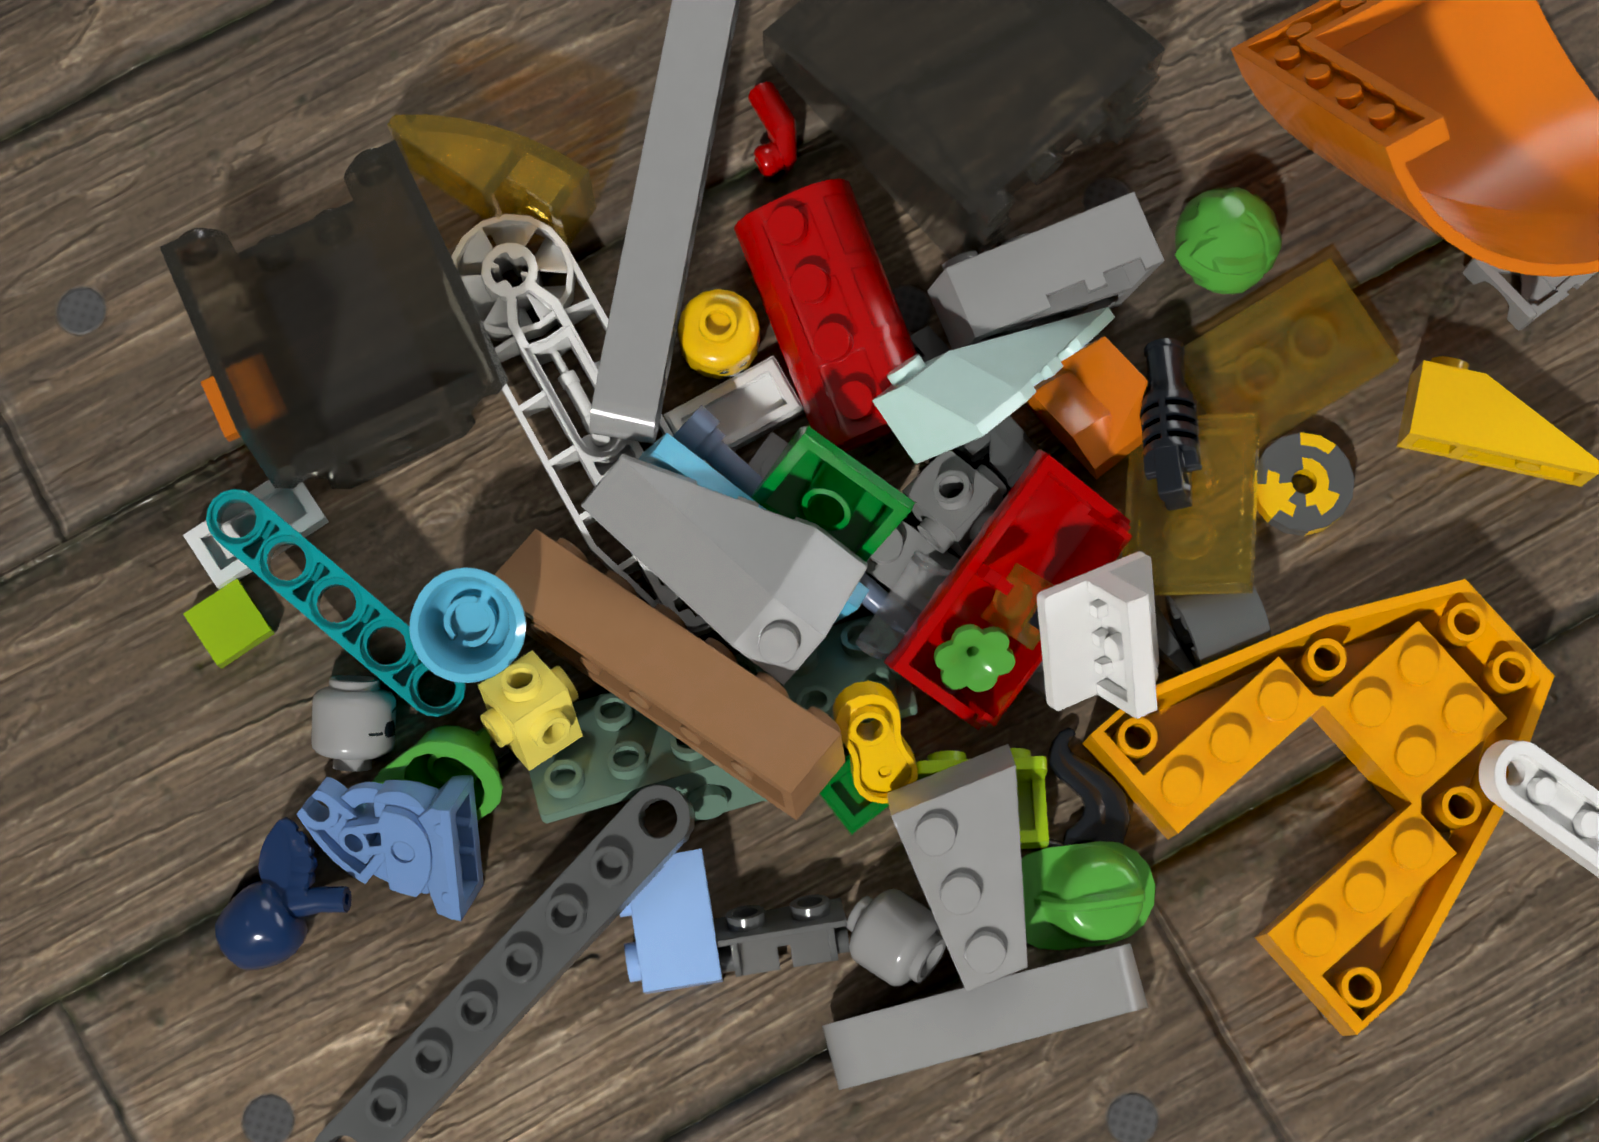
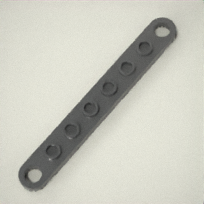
[314,785,696,1142]

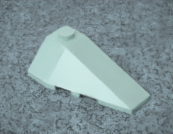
[872,307,1115,465]

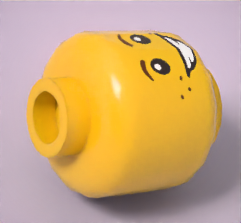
[677,289,760,379]

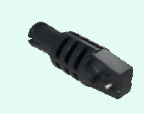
[1141,338,1202,511]

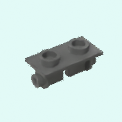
[714,895,850,977]

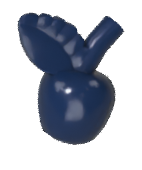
[215,817,352,970]

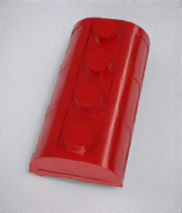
[734,178,917,453]
[884,449,1133,731]

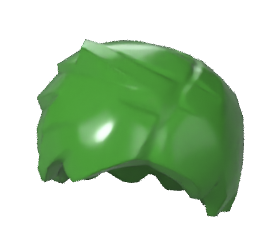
[1175,187,1282,294]

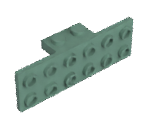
[529,614,918,823]

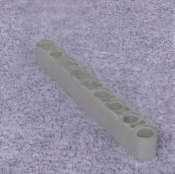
[589,0,740,444]

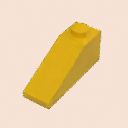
[1397,356,1599,487]

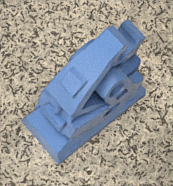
[296,775,484,921]

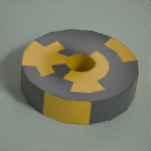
[1250,432,1355,536]

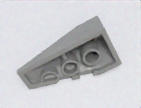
[581,454,868,685]

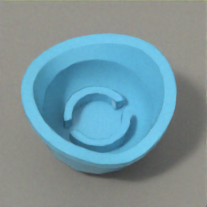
[409,568,526,683]

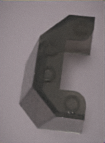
[160,140,509,489]

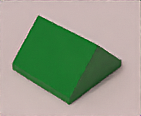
[751,426,915,562]

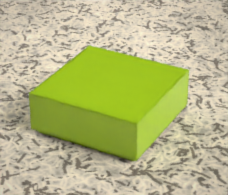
[183,578,275,669]

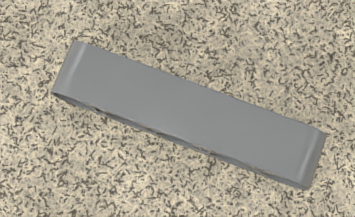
[822,943,1148,1090]

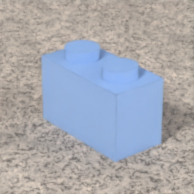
[619,849,723,994]

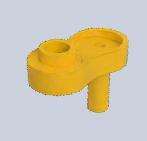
[832,681,918,804]

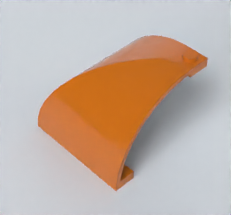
[1231,0,1599,277]

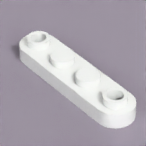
[1479,740,1599,878]

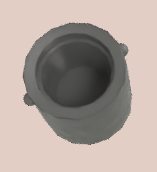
[1165,566,1271,668]

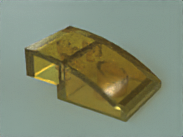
[387,114,597,247]

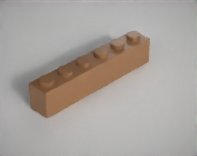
[495,529,845,821]

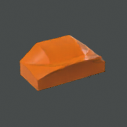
[1025,336,1148,480]

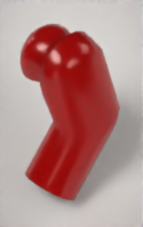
[748,82,797,177]

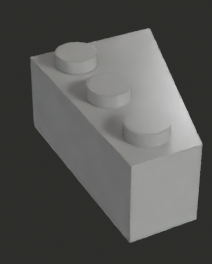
[927,192,1165,350]
[887,744,1028,992]

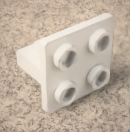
[1037,551,1159,719]

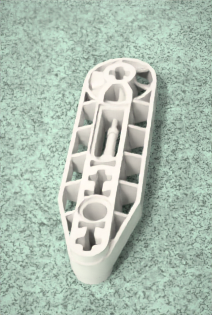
[448,214,714,637]

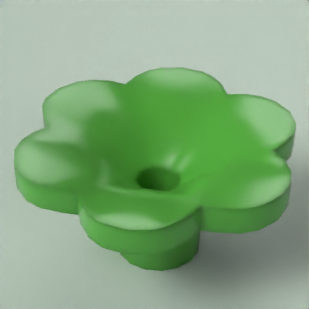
[934,624,1016,692]

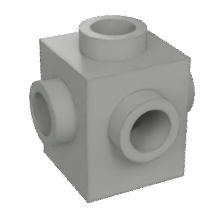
[902,450,1007,557]

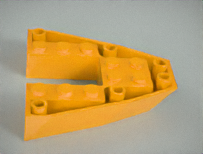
[1082,579,1555,1036]

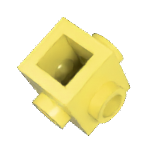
[478,650,583,771]

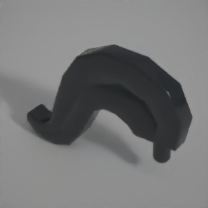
[1047,727,1131,848]

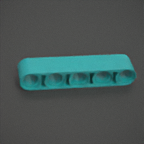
[206,489,466,717]

